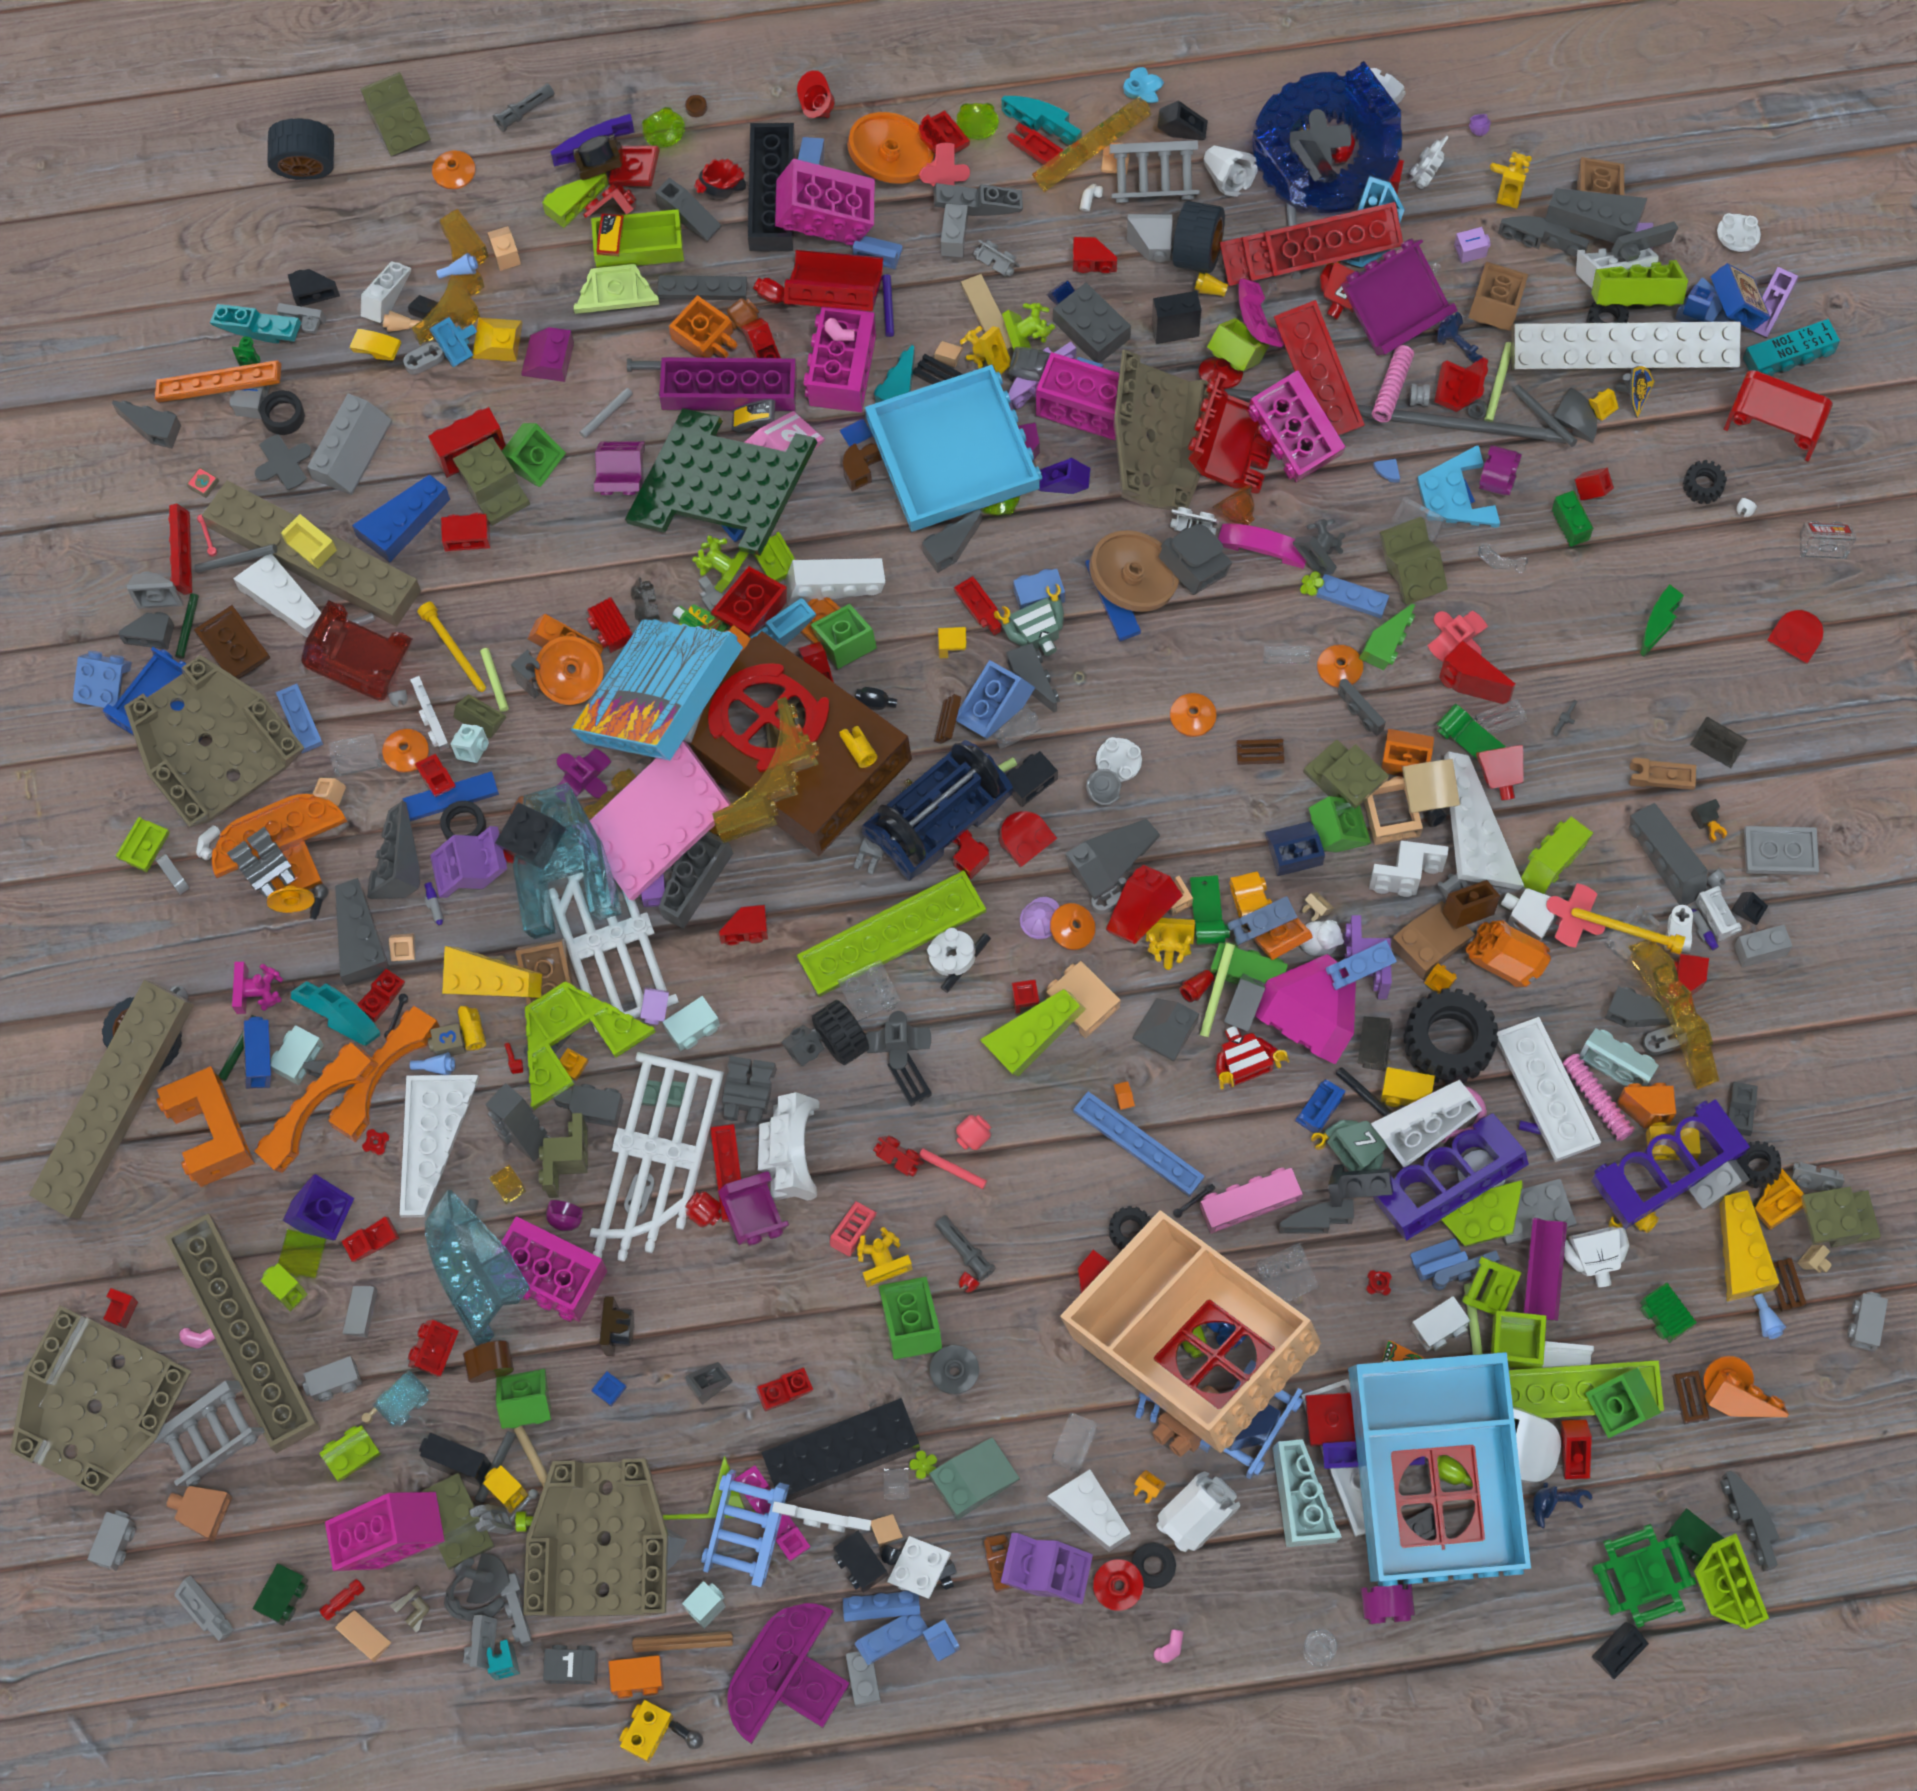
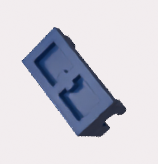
[1295,1079,1345,1133]

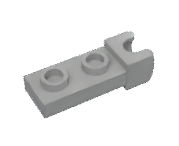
[500,1573,534,1647]

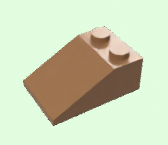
[1576,157,1624,195]
[1468,262,1528,331]
[1391,901,1475,980]
[515,938,573,1005]

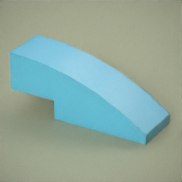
[750,598,816,646]

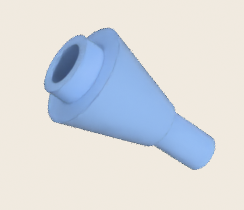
[437,253,478,279]
[410,1052,455,1075]
[1754,1293,1786,1339]

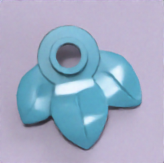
[1123,67,1164,103]

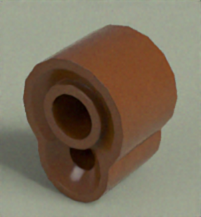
[463,1340,514,1383]

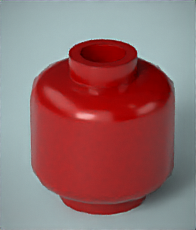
[685,1191,721,1228]

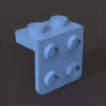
[73,651,132,708]

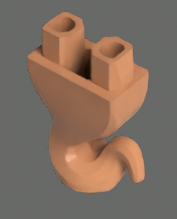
[1152,1385,1219,1457]

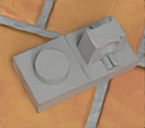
[277,303,326,334]
[463,1615,497,1670]

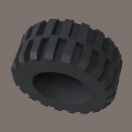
[1403,988,1498,1085]

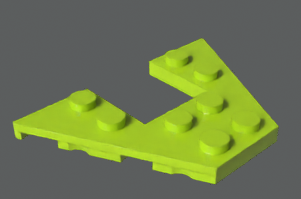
[525,981,656,1110]

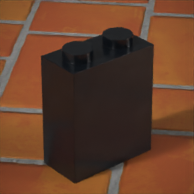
[1151,291,1202,344]
[419,1433,492,1487]

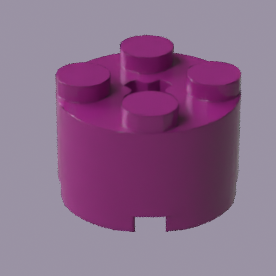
[1479,445,1522,496]
[1361,1584,1415,1624]

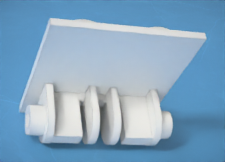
[1407,136,1448,189]
[1170,507,1219,535]
[887,1536,951,1599]

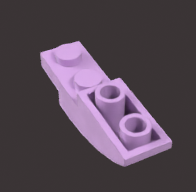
[1009,342,1076,410]

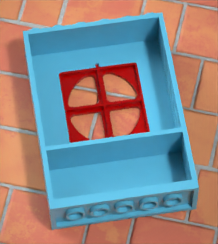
[1348,1352,1531,1586]

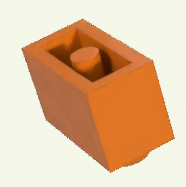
[609,1655,664,1699]

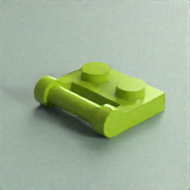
[1462,1256,1521,1315]

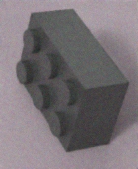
[1053,283,1131,363]

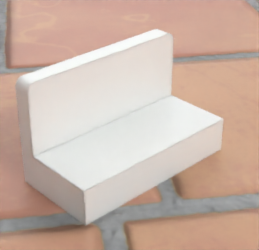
[1542,1341,1594,1368]

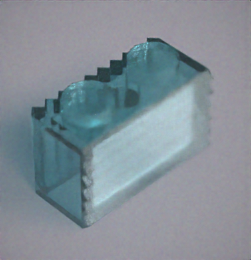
[372,1370,430,1427]

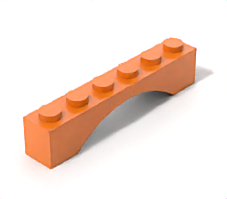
[328,1005,440,1143]
[254,1042,378,1173]

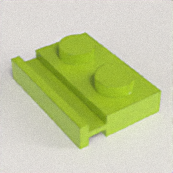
[753,532,796,582]
[116,817,170,872]

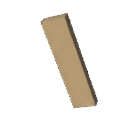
[961,274,1013,352]

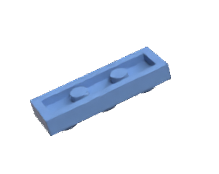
[1316,574,1389,619]
[276,684,323,753]
[843,1591,920,1622]
[855,1614,928,1665]

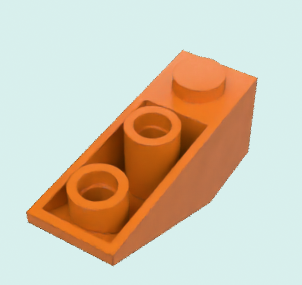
[527,614,603,655]
[1704,1371,1789,1418]

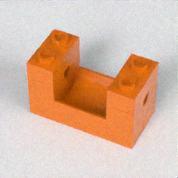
[156,1066,255,1187]

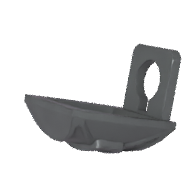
[1008,347,1051,381]

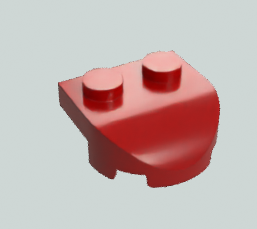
[918,110,970,154]
[1767,610,1824,664]
[999,811,1057,867]

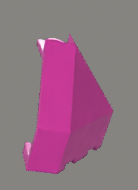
[1255,954,1356,1064]

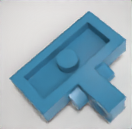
[429,317,477,367]

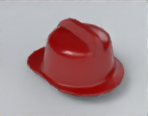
[797,70,835,118]

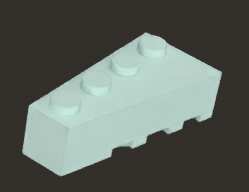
[1273,1439,1342,1547]

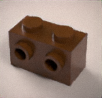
[1442,880,1500,929]

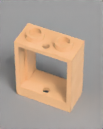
[1364,776,1423,845]

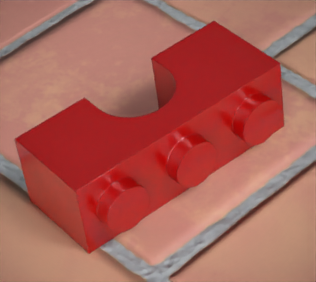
[952,829,990,880]

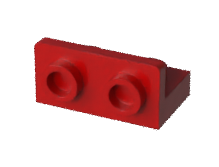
[408,1319,459,1377]

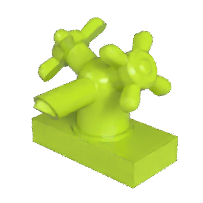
[1002,303,1055,350]
[692,536,749,593]

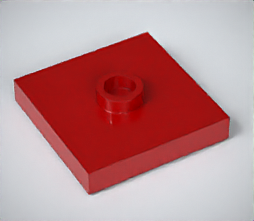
[608,146,660,186]
[1305,1393,1356,1447]

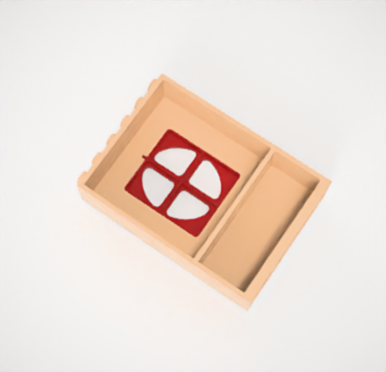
[1060,1210,1321,1454]

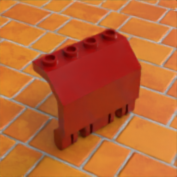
[1188,372,1283,494]

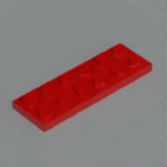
[1274,300,1365,436]

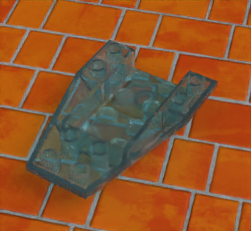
[425,1190,530,1346]

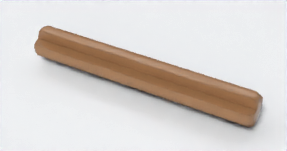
[632,1631,733,1652]

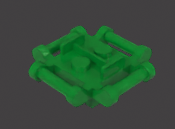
[1591,1524,1697,1628]

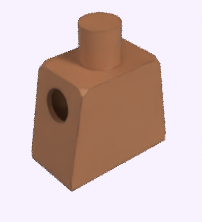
[167,1486,232,1542]

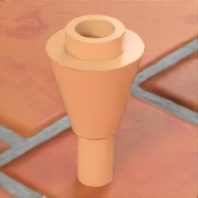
[383,310,425,332]

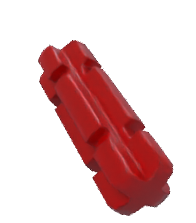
[319,1579,365,1621]

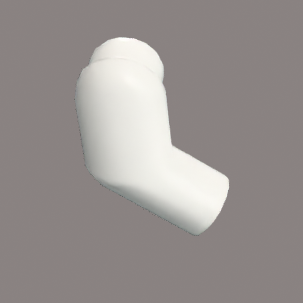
[196,825,220,860]

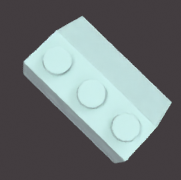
[1579,1028,1659,1087]

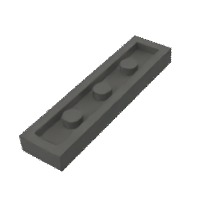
[658,275,747,300]

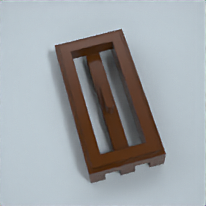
[934,694,962,744]
[1236,739,1285,765]
[1773,1257,1807,1312]
[1673,1371,1710,1425]

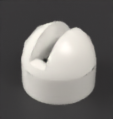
[1737,498,1757,518]

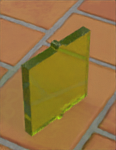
[278,1229,326,1279]

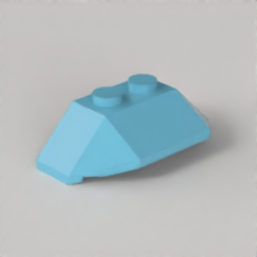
[1342,176,1405,268]

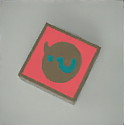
[186,467,219,498]

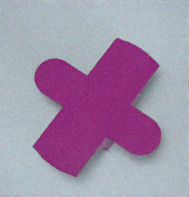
[553,748,611,805]

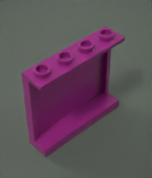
[1341,238,1458,355]

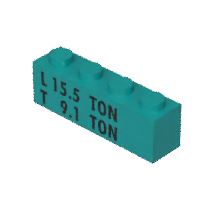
[1743,319,1840,376]

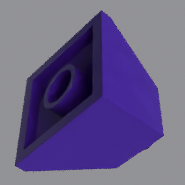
[282,1174,354,1241]

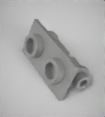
[973,240,1020,277]
[1791,1161,1844,1191]

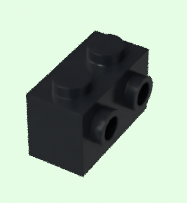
[1006,751,1058,807]
[833,1530,888,1593]

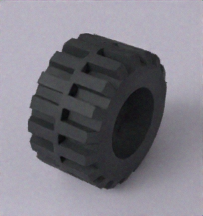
[812,1000,869,1065]

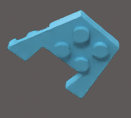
[1417,446,1500,528]

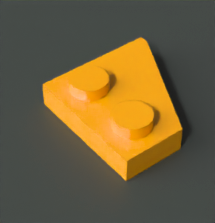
[1755,1168,1804,1230]

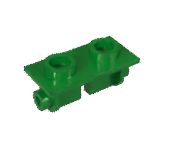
[232,336,260,366]

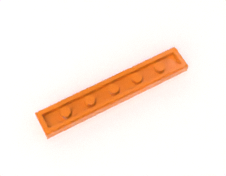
[155,360,281,403]

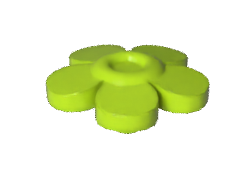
[1300,571,1324,596]
[909,1451,937,1479]

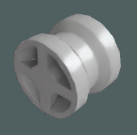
[1409,383,1430,407]

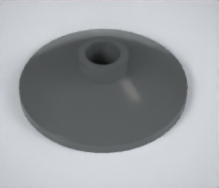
[930,1345,979,1394]

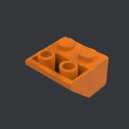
[1381,729,1434,777]
[1617,1083,1676,1128]

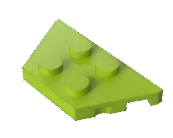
[1441,1180,1523,1247]

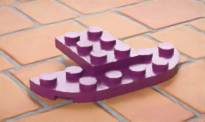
[727,1603,850,1745]

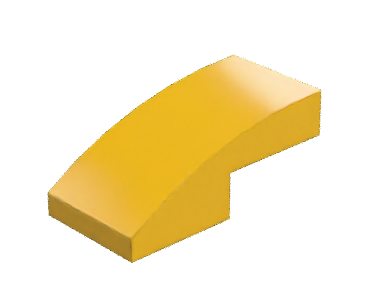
[349,329,401,361]

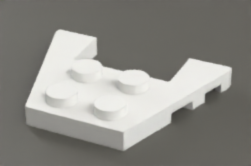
[410,676,449,751]
[772,1502,871,1533]

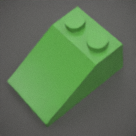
[879,1277,942,1360]

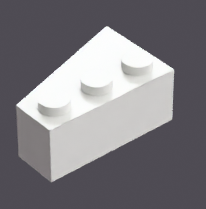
[1576,248,1658,288]
[1047,1470,1131,1552]

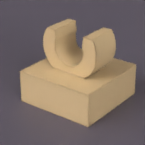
[1302,892,1334,921]
[1797,1245,1832,1273]

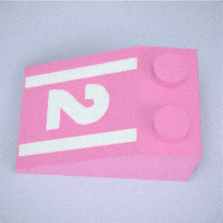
[744,411,825,452]

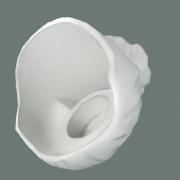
[1300,920,1344,956]

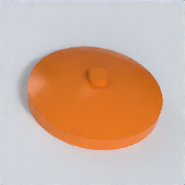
[847,112,934,184]

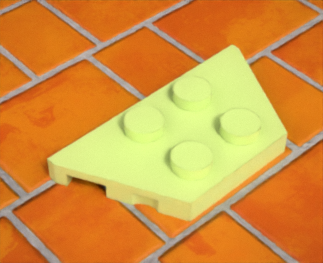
[574,264,659,314]

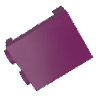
[718,1171,789,1246]

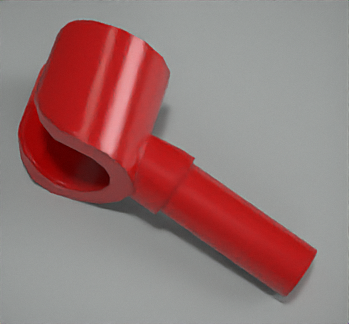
[504,1043,524,1074]

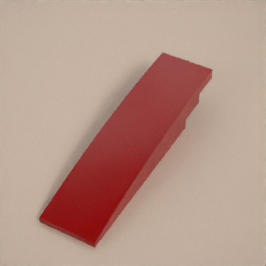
[1219,202,1403,286]

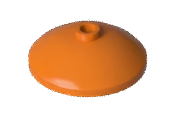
[535,636,604,705]

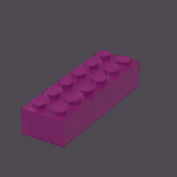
[659,357,797,411]

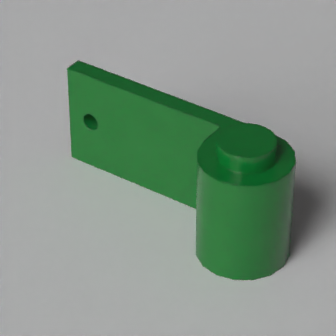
[1436,703,1506,760]
[1190,875,1230,945]

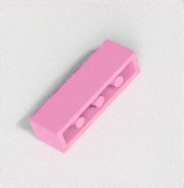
[1200,1167,1303,1234]

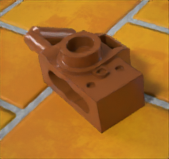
[984,1534,1014,1593]

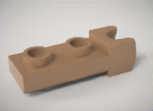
[1629,758,1696,790]

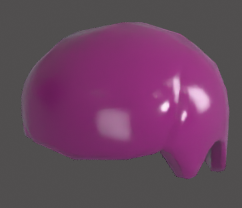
[546,1200,583,1231]

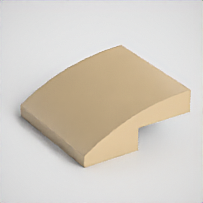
[1402,759,1460,813]

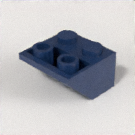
[1265,821,1325,876]
[1226,1404,1281,1451]

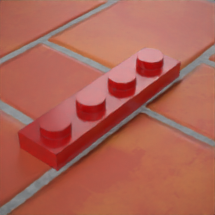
[168,503,192,595]
[710,1124,742,1222]

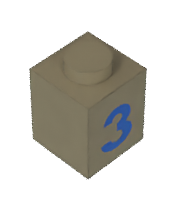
[428,1023,466,1056]

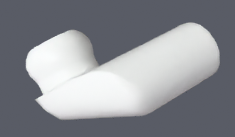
[1079,184,1103,212]

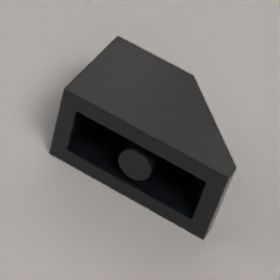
[1157,100,1208,140]
[287,269,340,307]

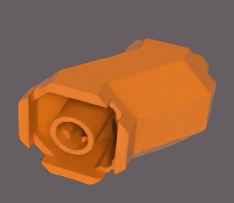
[1466,920,1551,987]

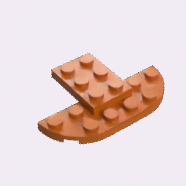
[212,794,347,890]

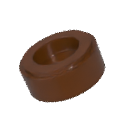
[685,95,707,118]

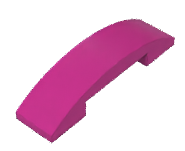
[1239,278,1284,347]
[1218,524,1306,569]
[734,1465,811,1562]

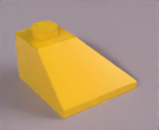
[472,317,522,362]

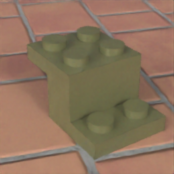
[360,72,431,156]
[453,437,530,526]
[1379,517,1448,605]
[1303,740,1389,809]
[539,1113,588,1198]
[1801,1186,1881,1248]
[421,1473,495,1570]

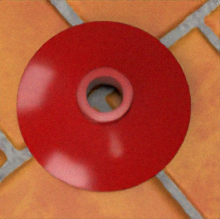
[1199,356,1243,389]
[1093,1559,1144,1611]

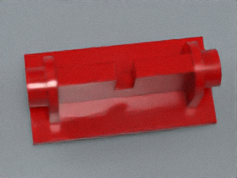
[873,1135,925,1177]

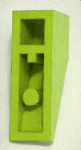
[542,173,608,228]

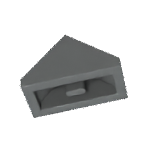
[685,1362,733,1405]

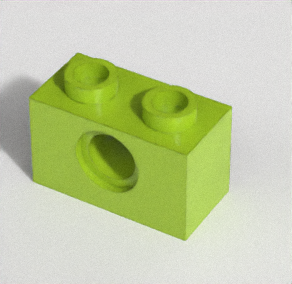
[260,1263,308,1312]

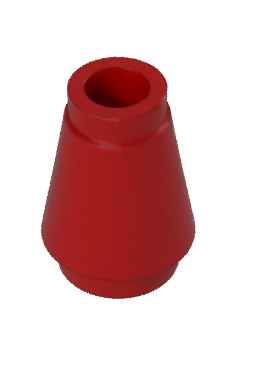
[1179,969,1215,1002]

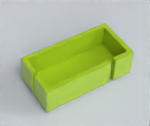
[591,209,684,268]

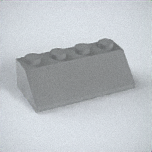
[307,393,392,495]

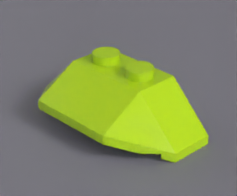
[1694,1533,1769,1629]

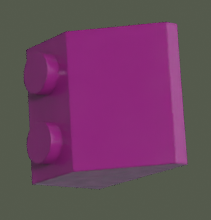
[521,327,574,382]

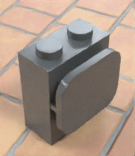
[1158,524,1233,595]

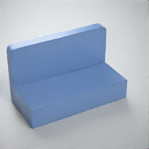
[853,236,902,270]
[1410,1239,1469,1282]

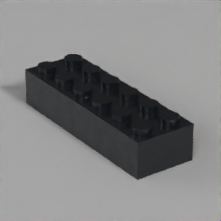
[748,123,795,251]
[761,1398,920,1503]

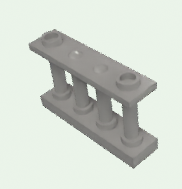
[1109,140,1200,203]
[154,1380,265,1487]

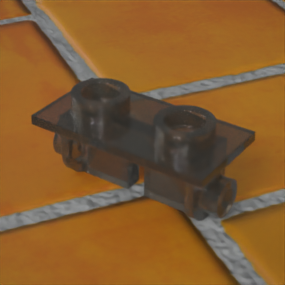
[631,577,660,624]

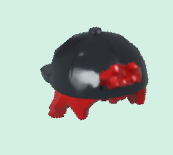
[694,159,746,199]

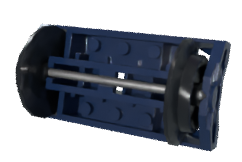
[861,740,1013,881]

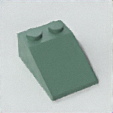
[929,1437,1020,1521]

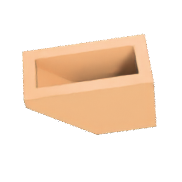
[487,226,521,271]

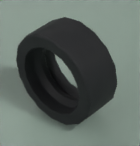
[260,390,305,435]
[440,801,486,840]

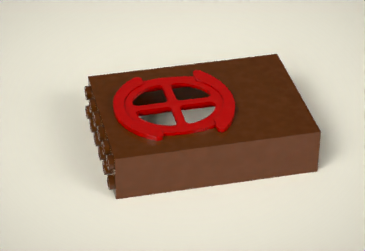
[687,631,912,857]

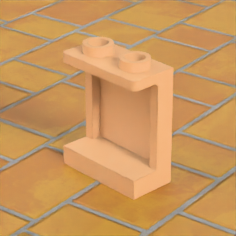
[1046,961,1120,1039]

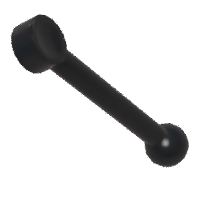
[384,994,408,1038]
[1173,1184,1215,1218]

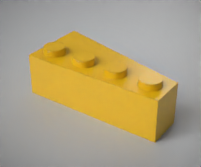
[442,946,542,998]
[1719,1190,1779,1302]

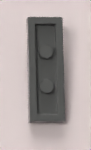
[1611,221,1678,262]

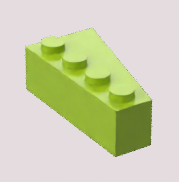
[1591,260,1688,306]
[980,989,1086,1076]

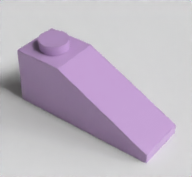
[1747,267,1799,337]

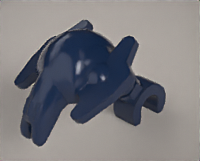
[1437,312,1483,363]
[1532,1482,1593,1528]

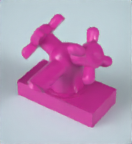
[232,961,283,1014]

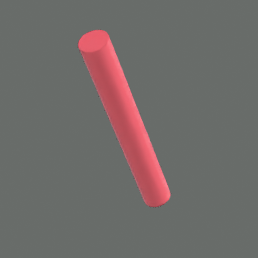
[920,1149,987,1189]

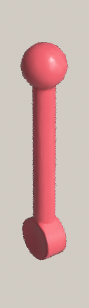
[197,514,217,557]

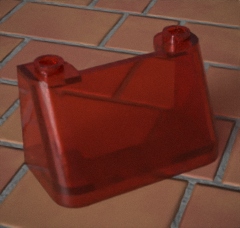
[301,600,413,701]

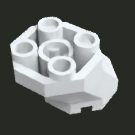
[1156,1471,1240,1552]

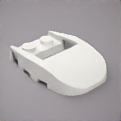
[1513,1406,1561,1483]

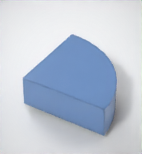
[1373,459,1400,483]

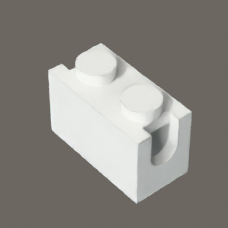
[1410,1296,1470,1352]

